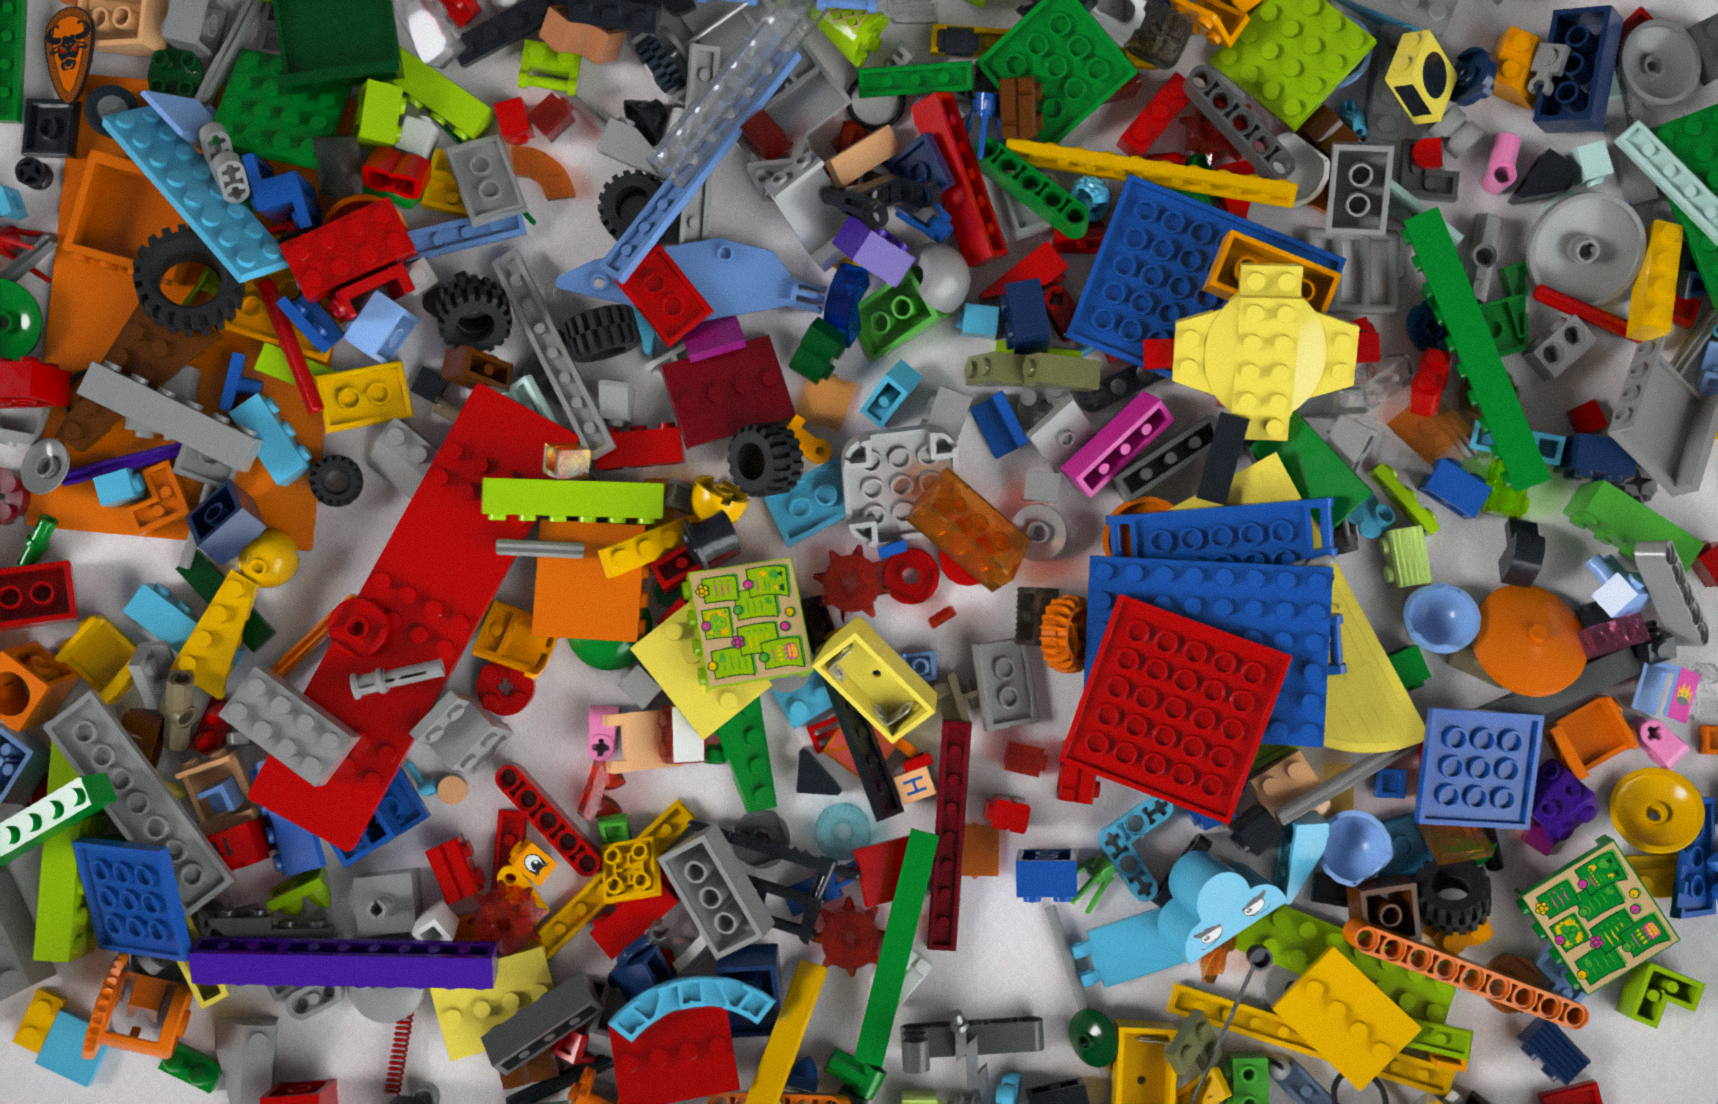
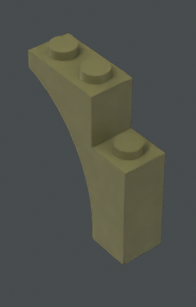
[964,351,1101,392]

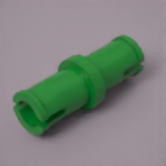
[16,514,59,566]

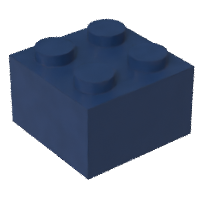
[999,278,1051,355]
[1553,433,1636,483]
[185,479,267,566]

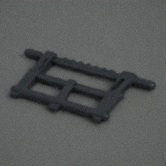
[687,819,861,945]

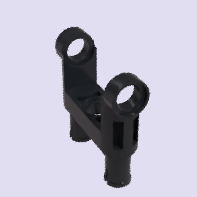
[821,170,941,230]

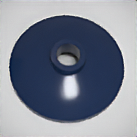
[1406,300,1449,352]

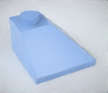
[140,90,217,151]

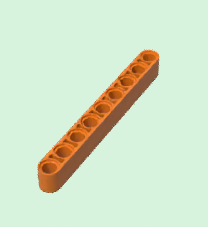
[1342,918,1589,1030]

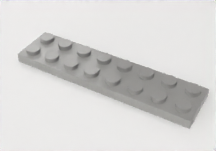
[43,690,238,918]

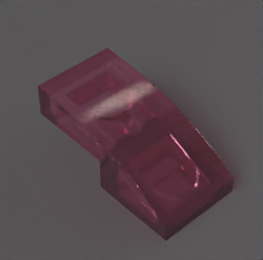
[1577,612,1651,659]

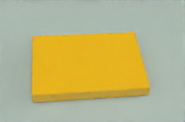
[314,360,414,434]

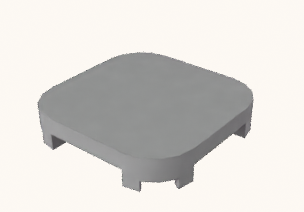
[841,424,963,547]

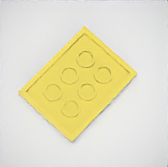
[630,602,772,741]
[430,943,555,1061]

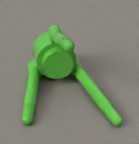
[1070,854,1117,914]

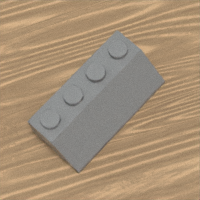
[367,417,440,500]
[657,823,775,960]
[0,869,57,1001]

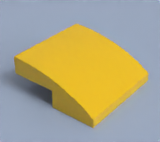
[421,148,468,218]

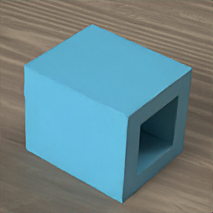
[956,303,1000,340]
[93,468,146,508]

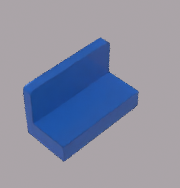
[970,391,1029,459]

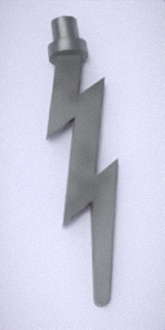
[950,1009,989,1104]

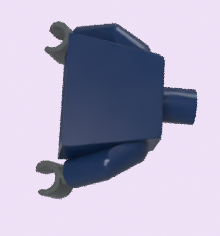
[607,918,691,1002]

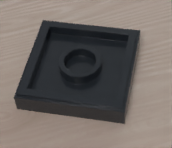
[21,99,82,159]

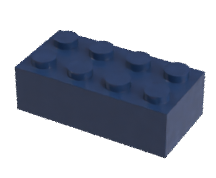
[1533,5,1624,133]

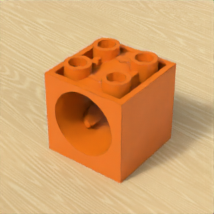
[0,640,81,732]

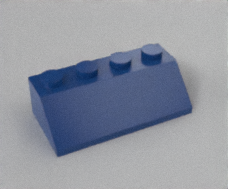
[249,760,327,876]

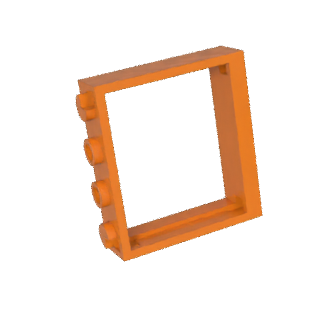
[62,149,194,286]

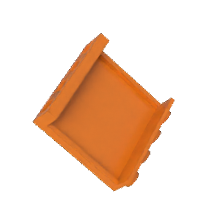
[531,519,651,643]

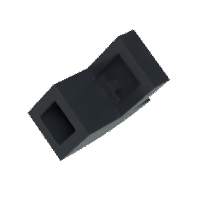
[1498,518,1545,588]

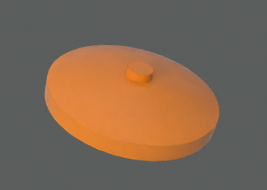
[1471,585,1588,697]

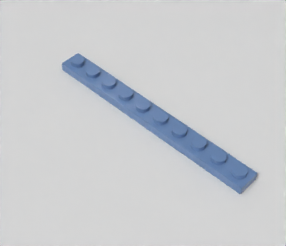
[598,40,801,285]

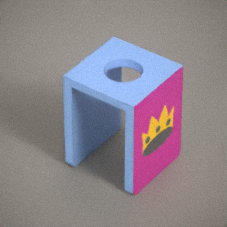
[1632,662,1701,724]

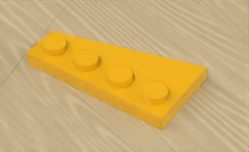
[170,569,259,700]

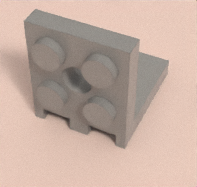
[0,407,52,447]

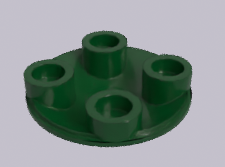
[147,48,204,98]

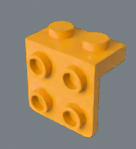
[1169,0,1250,48]

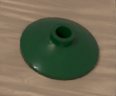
[1069,1008,1118,1068]

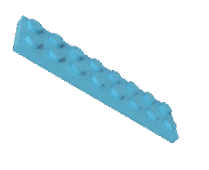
[102,105,290,283]

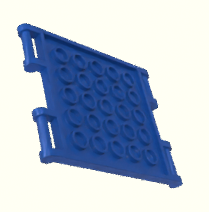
[1106,496,1347,675]

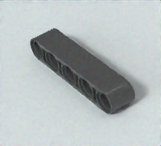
[1183,65,1296,180]

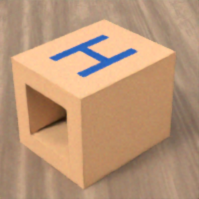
[893,766,936,806]

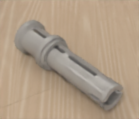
[350,658,445,700]

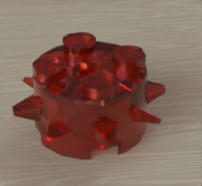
[1179,99,1252,166]
[813,544,891,623]
[467,880,548,955]
[811,896,885,977]

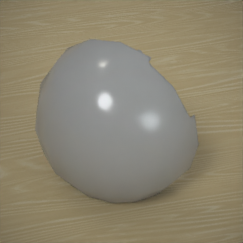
[909,242,971,313]

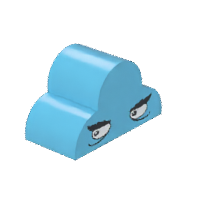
[1157,850,1287,965]

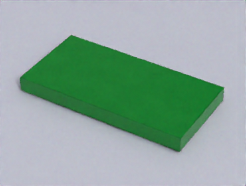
[1249,410,1374,529]

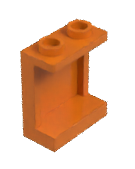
[1542,694,1639,781]

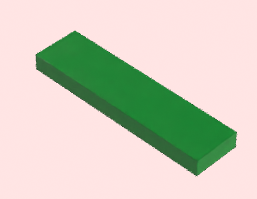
[857,60,974,98]

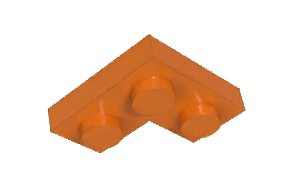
[126,460,193,536]

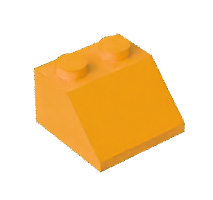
[1492,26,1543,110]

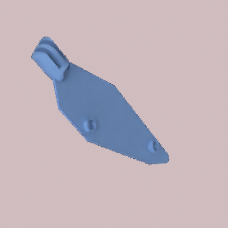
[556,238,827,321]

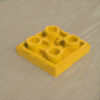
[601,836,662,904]

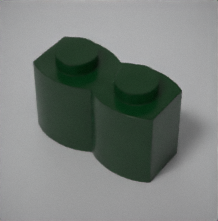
[788,316,847,385]

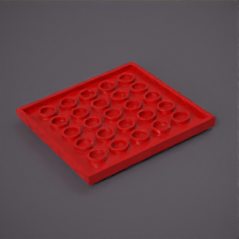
[1058,593,1293,825]

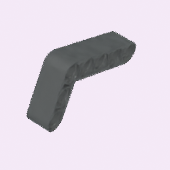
[900,1016,1044,1074]

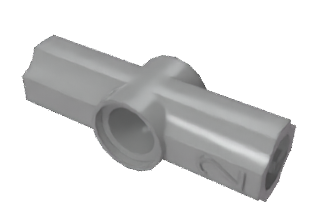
[1463,213,1502,304]

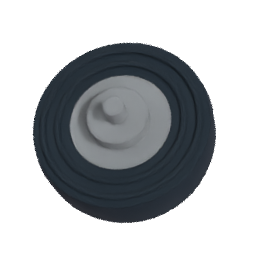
[84,85,140,138]

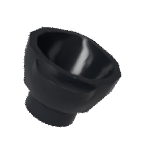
[624,99,668,147]

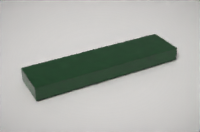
[175,549,277,653]

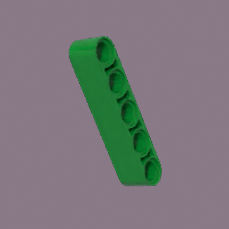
[974,137,1089,239]

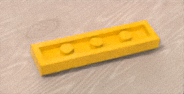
[597,513,701,578]

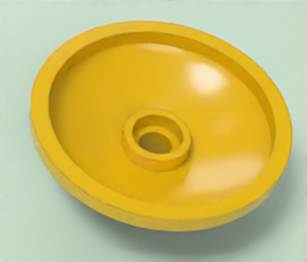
[1609,767,1705,854]

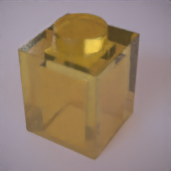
[542,443,592,479]

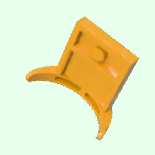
[472,600,558,680]

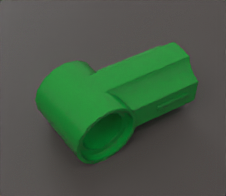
[824,1047,887,1100]

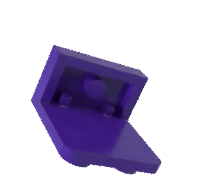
[1532,759,1599,846]

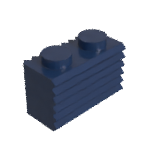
[1516,1017,1591,1085]

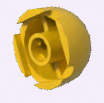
[690,475,750,524]
[238,529,300,589]

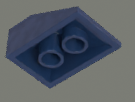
[717,943,783,1038]

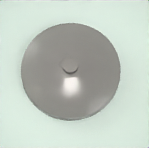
[1526,191,1647,307]

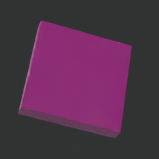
[683,316,747,362]

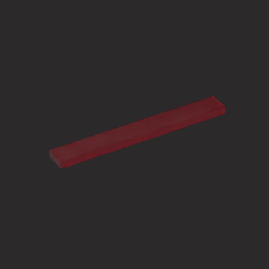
[927,719,972,951]

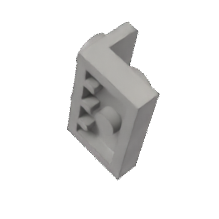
[128,641,175,709]

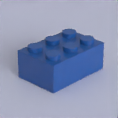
[1016,849,1077,903]

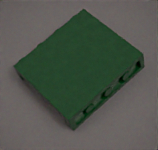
[272,0,405,95]

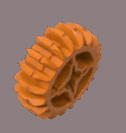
[1038,595,1088,674]

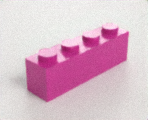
[1059,391,1175,498]

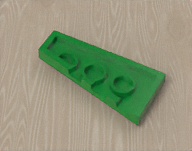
[714,696,777,812]

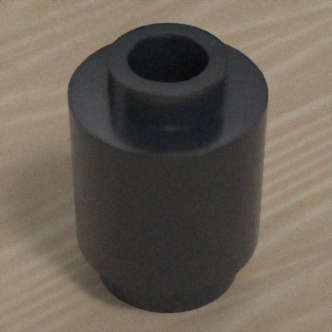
[938,26,980,57]

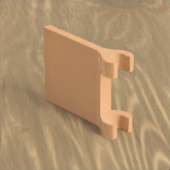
[602,708,684,774]

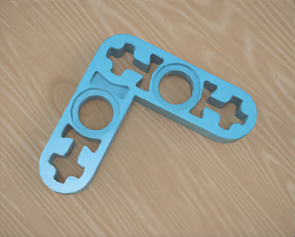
[1098,796,1174,902]

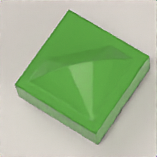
[598,813,632,845]

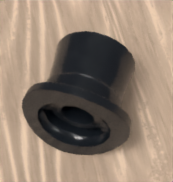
[681,509,740,571]

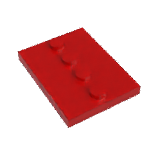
[608,1006,740,1104]

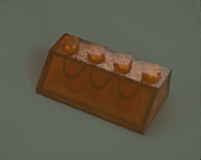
[906,467,1032,592]

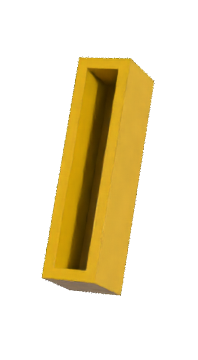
[1626,219,1684,341]

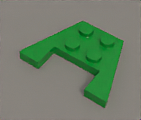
[1420,261,1528,358]

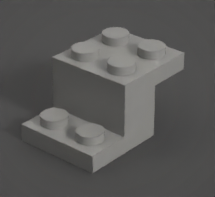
[409,690,514,774]

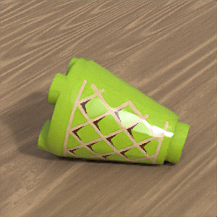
[806,0,890,68]

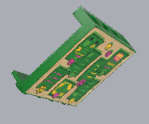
[1514,834,1681,996]

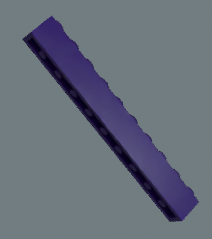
[188,936,498,990]

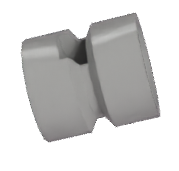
[1427,104,1484,160]

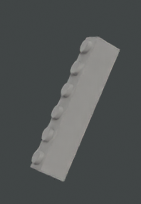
[76,360,264,472]

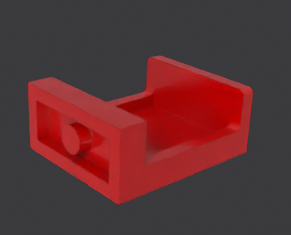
[327,263,415,324]

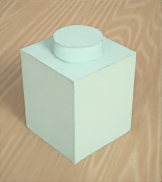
[1566,139,1614,188]

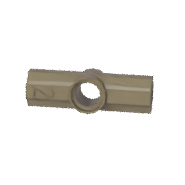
[158,669,199,752]

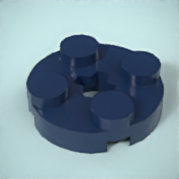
[1449,47,1498,106]

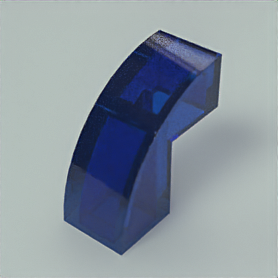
[823,262,870,349]

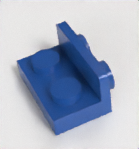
[276,294,345,354]

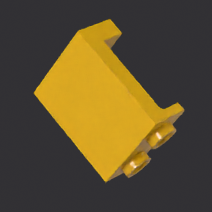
[54,615,138,705]

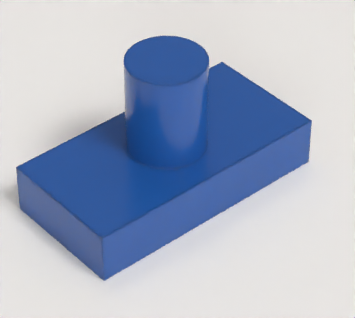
[219,352,264,412]

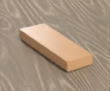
[825,125,901,189]

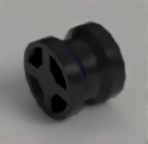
[15,157,54,190]

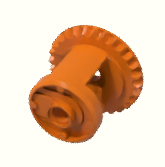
[82,952,193,1060]

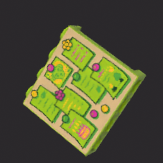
[682,557,814,693]

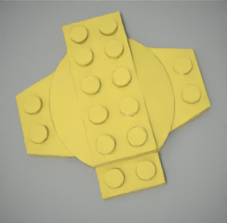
[1172,263,1360,441]

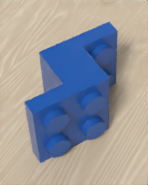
[242,153,324,233]
[329,767,432,868]

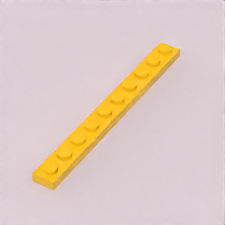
[1006,138,1298,208]
[1166,981,1456,1097]

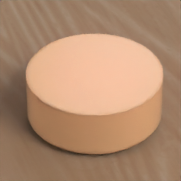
[437,775,468,805]

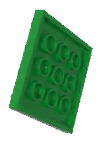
[975,0,1139,144]
[212,48,354,170]

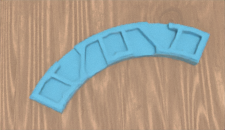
[608,975,776,1043]

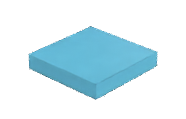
[35,1008,116,1087]

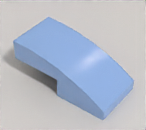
[1695,340,1718,398]

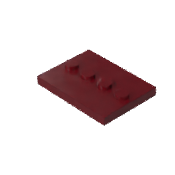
[659,335,796,450]

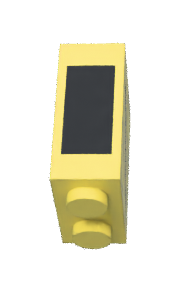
[1385,29,1458,125]

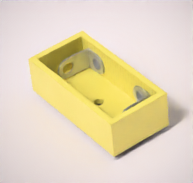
[812,616,938,744]

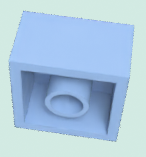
[343,290,420,364]

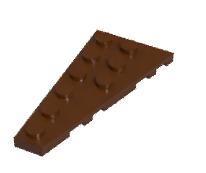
[55,303,225,452]

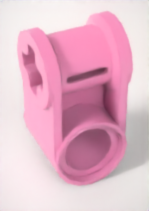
[588,705,621,761]
[1630,717,1689,770]

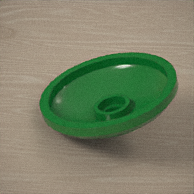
[0,278,43,361]
[568,608,653,671]

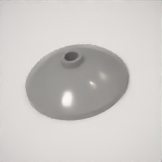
[1619,19,1701,106]
[347,934,427,1023]

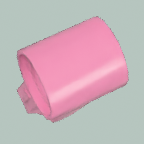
[1482,132,1521,195]

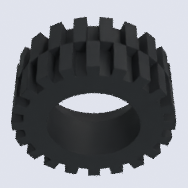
[132,224,245,337]

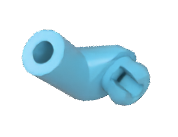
[1339,99,1367,138]

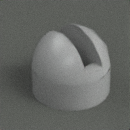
[1268,1053,1291,1080]

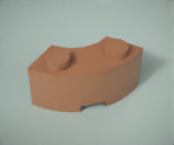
[539,5,627,65]

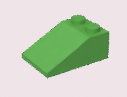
[844,266,952,362]

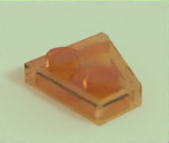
[1200,935,1237,985]

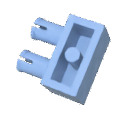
[1585,554,1652,618]

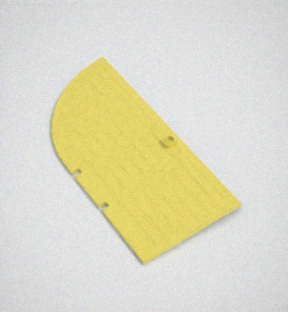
[1168,452,1425,753]

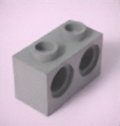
[1522,314,1599,382]

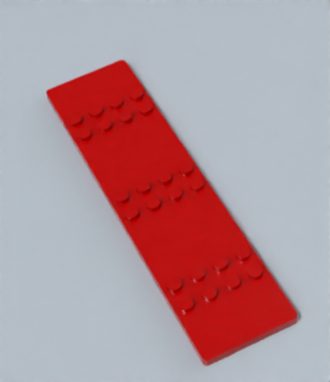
[248,383,580,852]

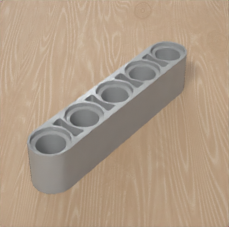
[1634,540,1709,647]

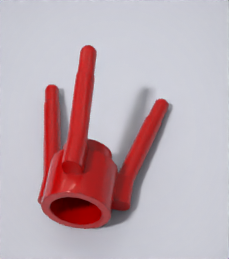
[0,225,54,283]

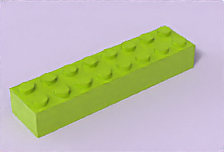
[33,741,108,963]

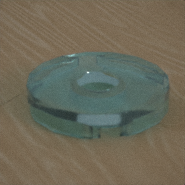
[814,802,871,860]

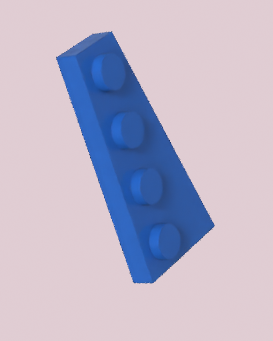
[1670,796,1716,919]

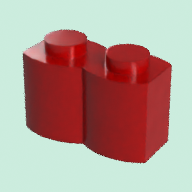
[362,146,431,199]
[1409,347,1451,418]

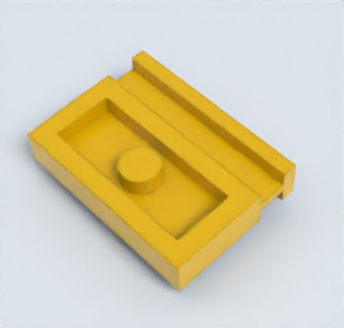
[1625,853,1678,898]

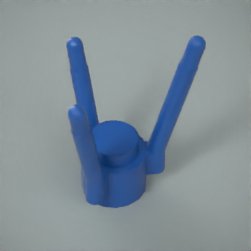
[965,92,1006,160]
[895,178,954,243]

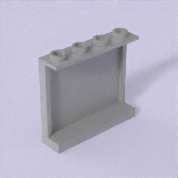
[1607,336,1718,497]

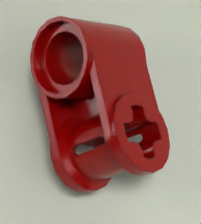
[1043,286,1077,343]

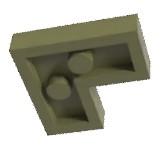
[1165,1008,1224,1075]

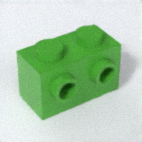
[1223,1051,1269,1104]

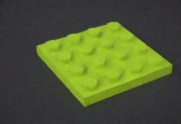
[1209,0,1377,133]

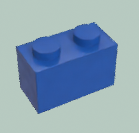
[1417,457,1493,519]

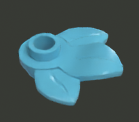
[1348,494,1395,539]

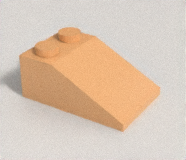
[77,0,169,57]
[1247,749,1336,829]

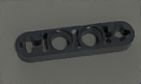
[1079,365,1166,413]

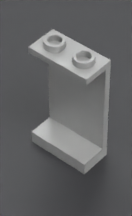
[764,150,849,272]

